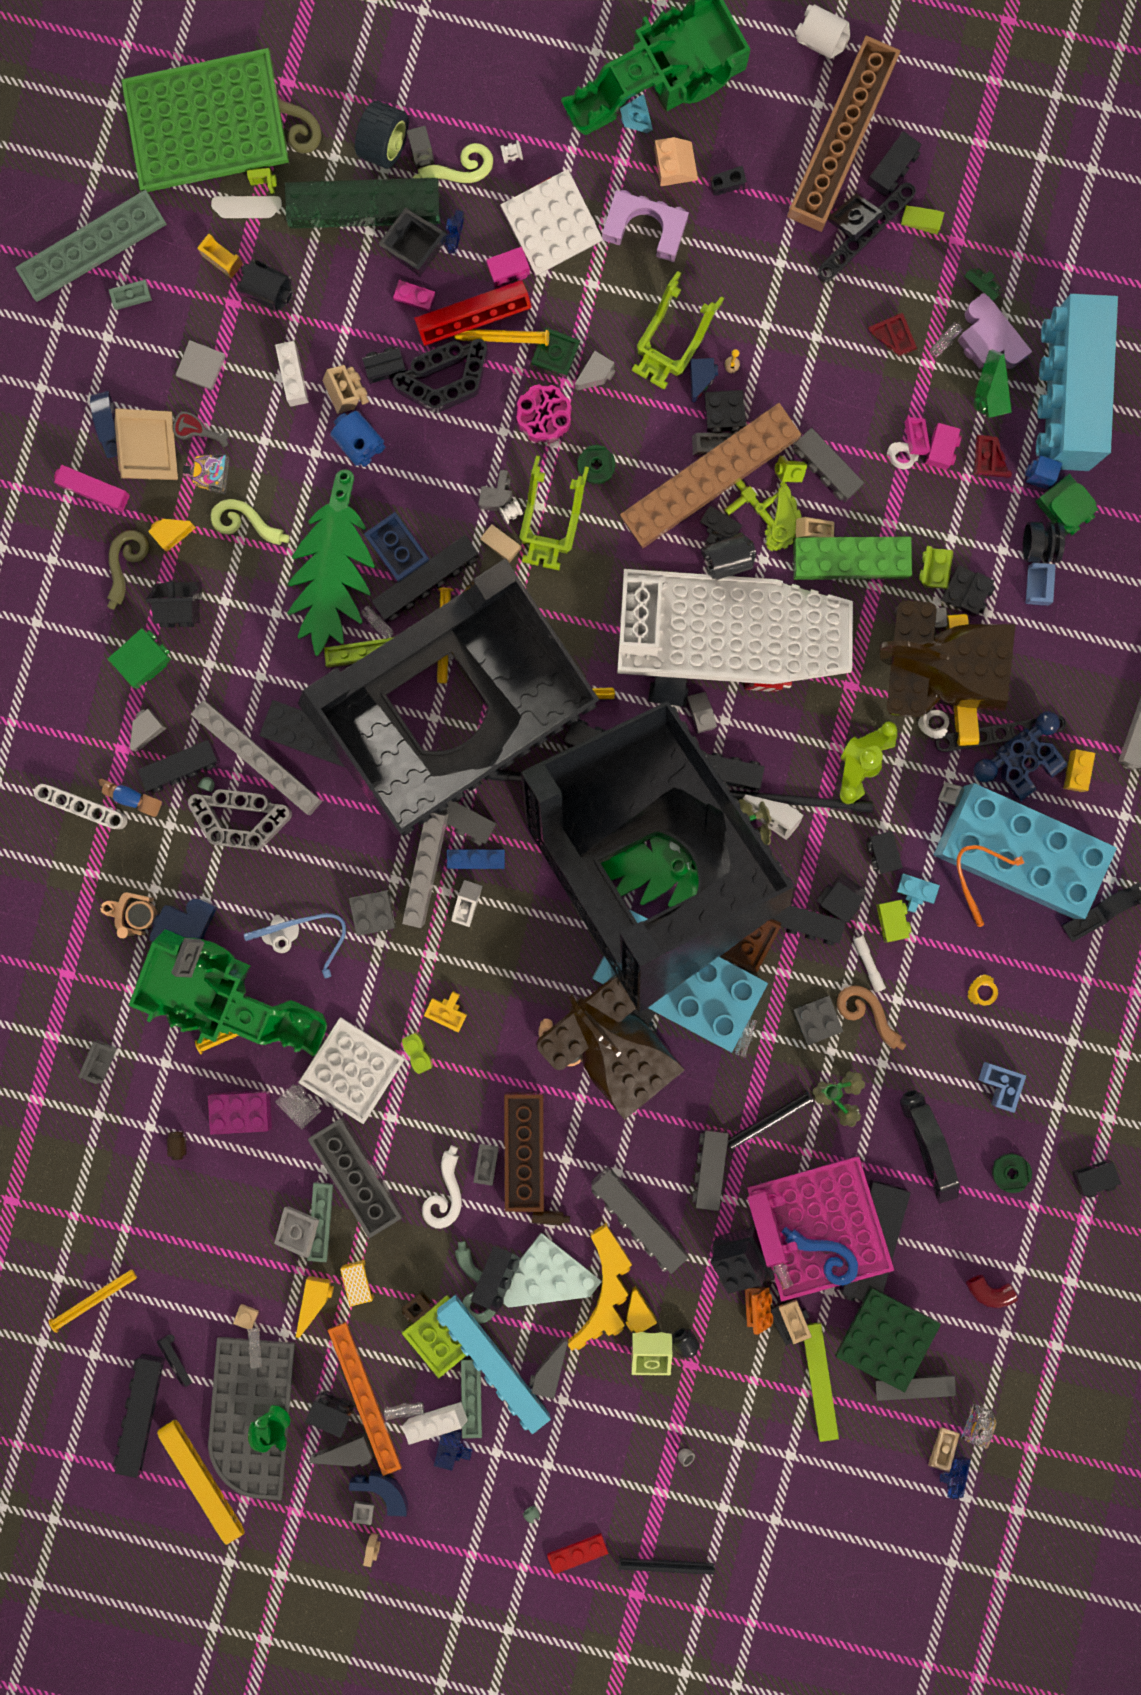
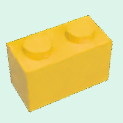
[1063,749,1095,792]

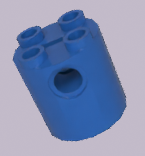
[330,411,386,467]

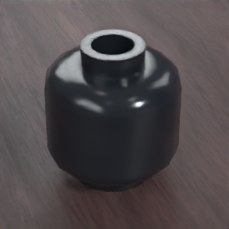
[900,1090,926,1119]
[672,1328,700,1358]

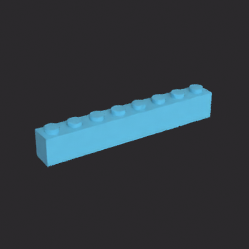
[437,1295,551,1434]

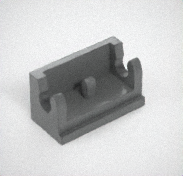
[78,1040,118,1084]

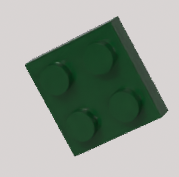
[531,327,581,378]

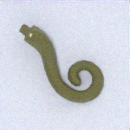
[277,93,322,153]
[107,530,149,610]

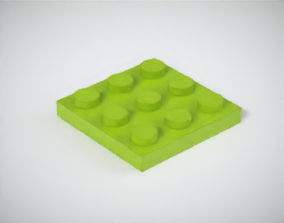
[402,1295,466,1378]

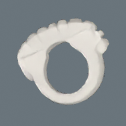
[887,442,919,469]
[918,710,949,739]

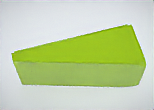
[901,205,945,235]

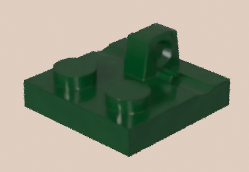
[965,268,1002,301]

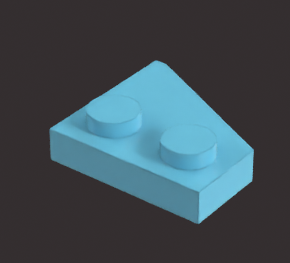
[620,94,653,133]

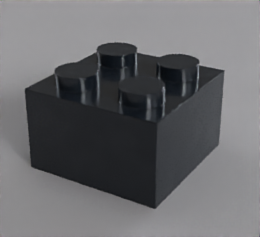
[305,1390,355,1438]

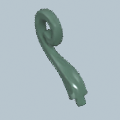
[455,1241,496,1324]

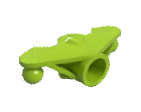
[840,722,897,804]

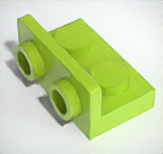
[920,546,953,589]

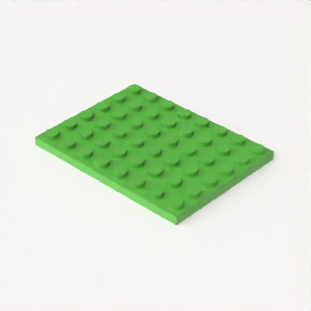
[121,48,289,192]

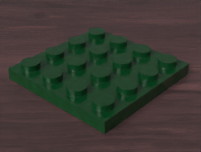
[835,1287,941,1393]

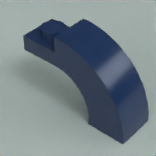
[90,391,118,458]
[349,1470,408,1517]

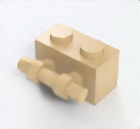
[322,365,369,414]

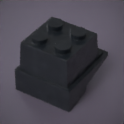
[378,208,446,277]
[146,581,203,628]
[710,1226,775,1294]

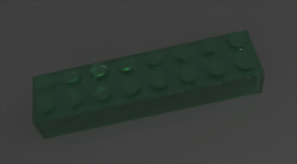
[285,178,441,229]

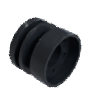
[1022,521,1065,563]

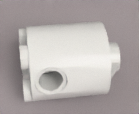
[795,4,850,59]

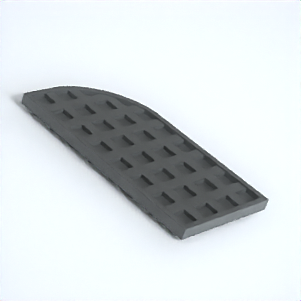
[208,1337,295,1500]

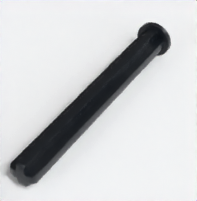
[727,1090,814,1149]
[618,1556,715,1575]

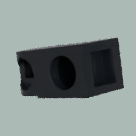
[709,165,747,196]

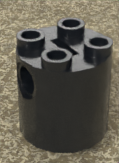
[236,259,293,312]
[701,532,756,581]

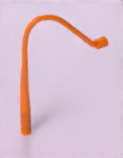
[957,845,1024,927]

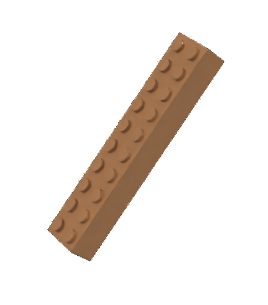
[787,36,901,232]
[620,403,801,549]

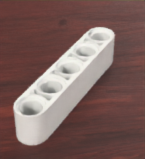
[34,784,127,829]

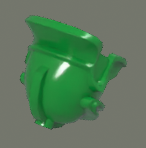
[248,1405,290,1453]

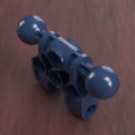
[973,711,1068,801]

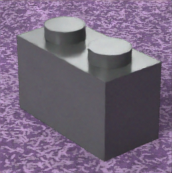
[407,126,434,168]

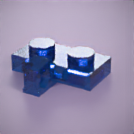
[445,210,465,255]
[434,1430,472,1471]
[940,1457,971,1499]

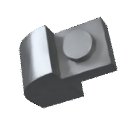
[479,470,513,511]

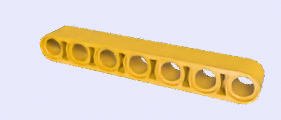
[946,614,979,746]
[157,1420,245,1545]

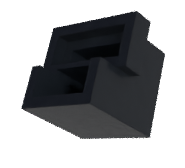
[648,676,689,707]
[817,873,866,923]

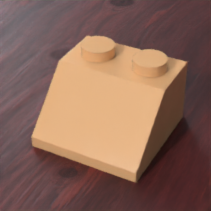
[654,137,698,186]

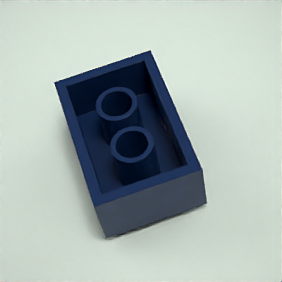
[364,512,429,582]

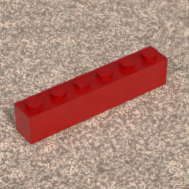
[414,280,532,346]

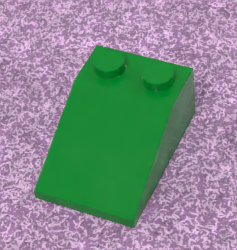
[974,349,1011,418]

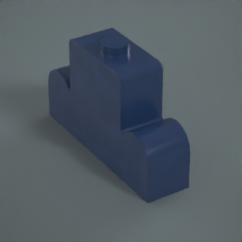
[149,899,218,942]

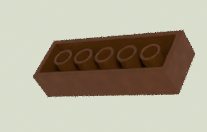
[504,1092,544,1212]

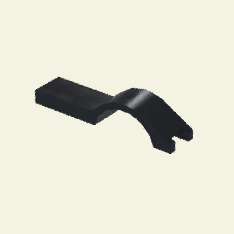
[1062,882,1141,942]

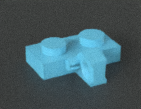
[896,874,940,913]

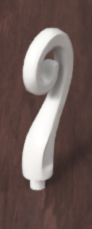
[422,1145,462,1228]

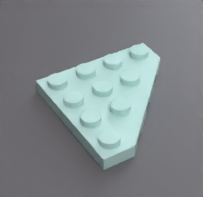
[503,1233,602,1308]

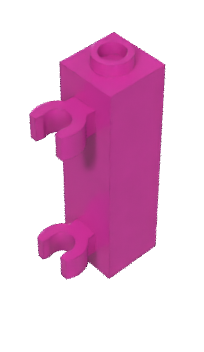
[54,465,130,513]
[747,1190,798,1267]

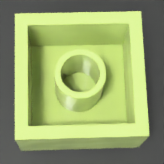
[631,1332,672,1375]

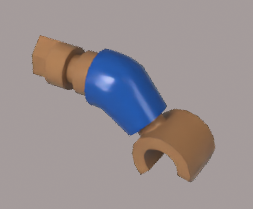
[99,779,162,817]

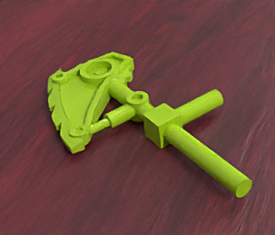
[724,480,802,552]

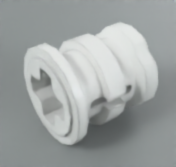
[501,140,523,163]
[498,500,523,524]

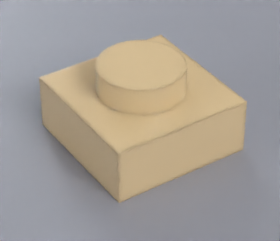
[233,1304,259,1330]

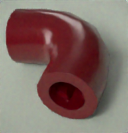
[966,1275,1018,1308]

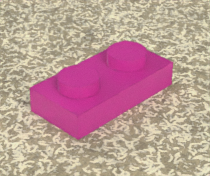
[393,280,436,312]
[905,417,930,455]

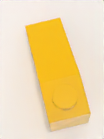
[296,1276,334,1338]

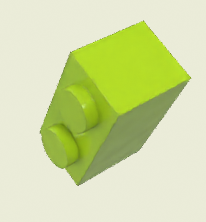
[876,900,912,942]

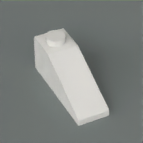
[743,795,803,840]

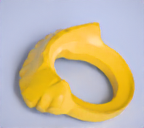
[968,975,998,1005]

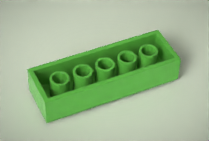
[793,537,912,580]

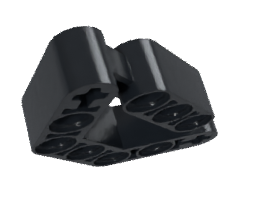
[393,339,488,413]
[909,1104,960,1204]

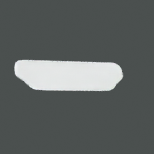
[211,196,282,218]

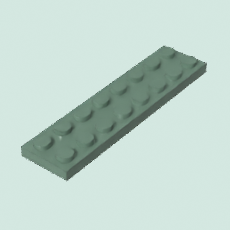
[15,190,167,302]

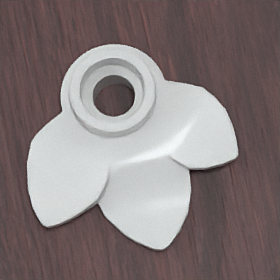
[261,915,299,953]

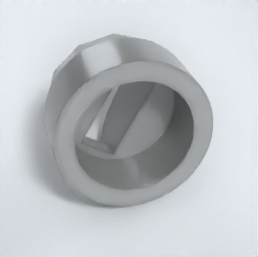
[678,1448,695,1466]

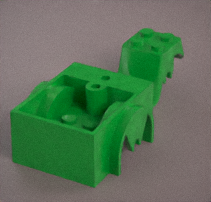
[561,0,751,135]
[128,929,327,1056]

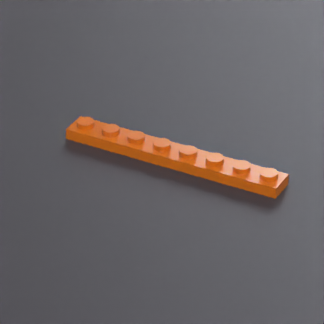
[328,1322,402,1476]

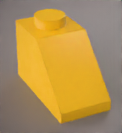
[148,519,196,552]
[626,1286,657,1333]

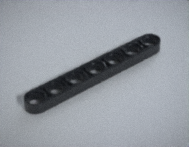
[817,183,916,283]
[935,715,1066,752]

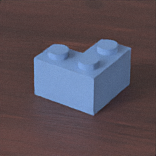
[978,1062,1026,1113]

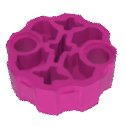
[516,384,571,444]

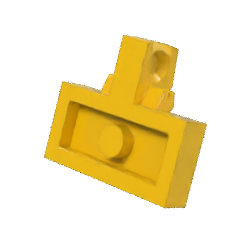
[424,991,467,1033]

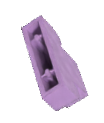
[958,293,1032,369]

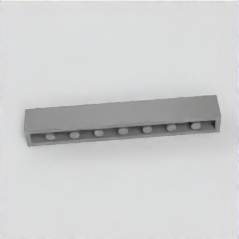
[191,700,323,816]

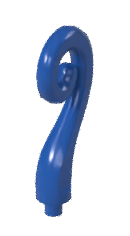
[781,1227,858,1285]

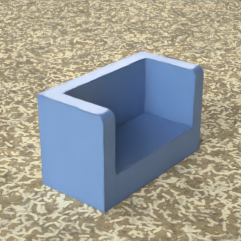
[1026,563,1056,605]

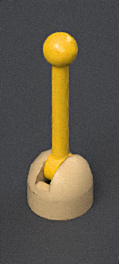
[724,349,740,373]

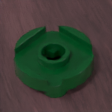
[577,445,616,484]
[992,1153,1032,1193]

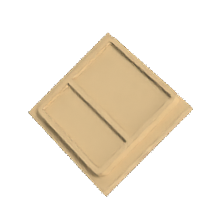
[114,409,178,480]

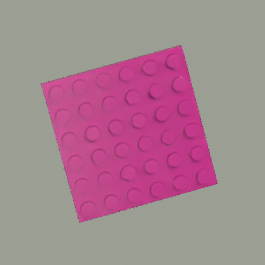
[747,1156,894,1302]

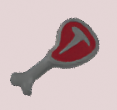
[173,412,230,447]

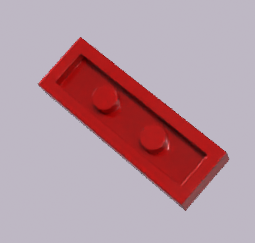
[547,1533,608,1575]

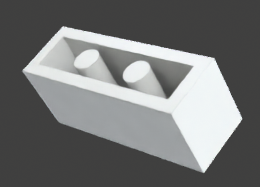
[275,341,309,407]
[402,1402,468,1445]

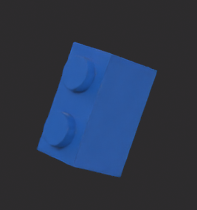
[1025,456,1062,490]

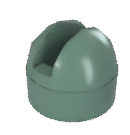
[198,777,215,793]
[523,1506,540,1523]

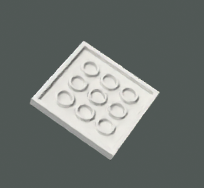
[500,169,603,276]
[299,1017,405,1124]

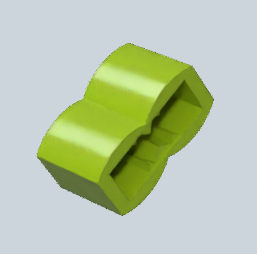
[402,1032,433,1074]

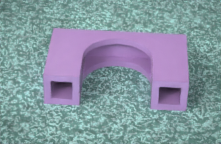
[602,190,689,262]

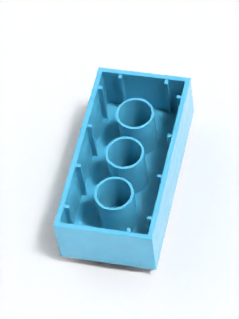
[1036,294,1118,471]
[934,783,1117,919]
[592,910,768,1053]

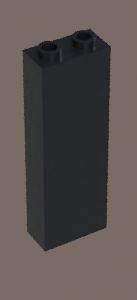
[840,1179,911,1303]

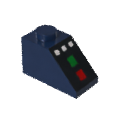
[690,358,718,402]

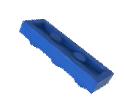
[447,850,505,869]

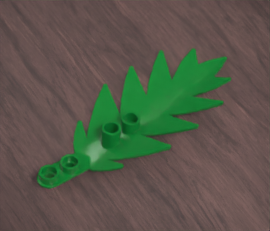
[287,469,375,656]
[601,836,698,907]

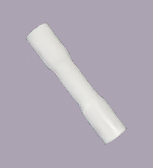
[853,935,886,992]

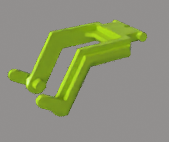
[632,271,724,390]
[519,456,589,570]

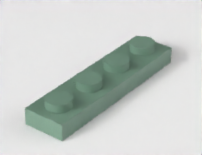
[307,1182,334,1262]
[461,1358,482,1438]

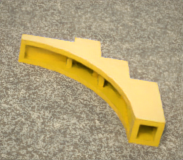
[567,1223,632,1351]

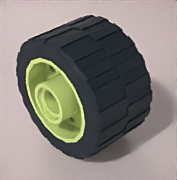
[355,100,409,169]

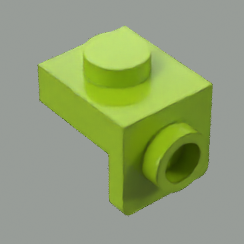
[247,168,277,194]
[775,456,807,482]

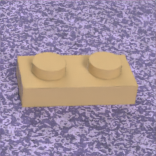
[778,1299,812,1344]
[363,1533,381,1567]

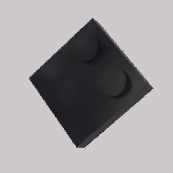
[828,193,883,240]

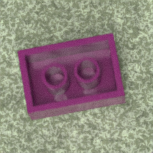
[208,1090,272,1135]

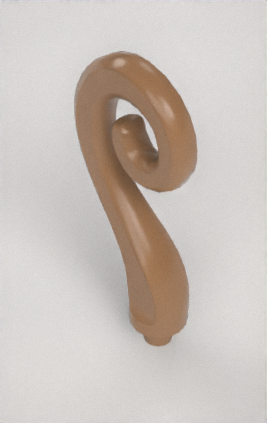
[837,986,906,1050]

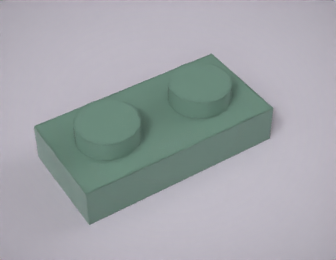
[109,280,152,310]

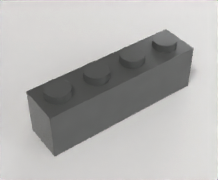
[793,428,864,502]
[441,800,497,846]
[692,1128,728,1211]

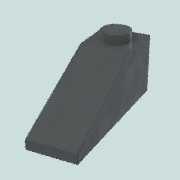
[529,1337,568,1399]
[309,1432,374,1466]

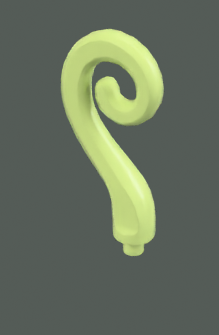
[412,143,493,184]
[211,499,290,545]

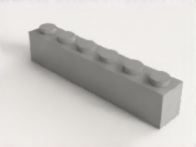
[402,811,449,928]

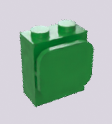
[1035,474,1099,536]
[108,628,171,690]

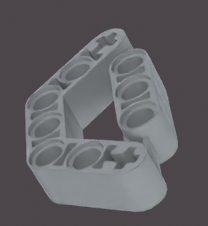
[188,789,292,850]

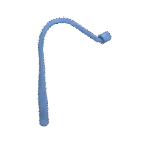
[244,913,346,978]

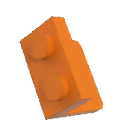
[745,1287,773,1335]

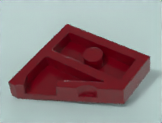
[868,313,917,357]
[974,435,1012,478]

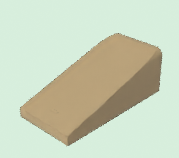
[796,517,834,538]
[480,524,521,563]
[928,1427,960,1472]

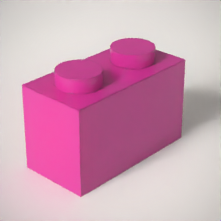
[486,247,530,287]
[925,423,962,470]

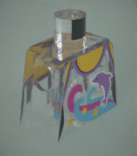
[183,454,230,495]
[961,1404,997,1449]

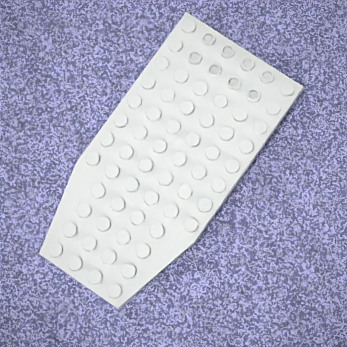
[617,569,853,684]

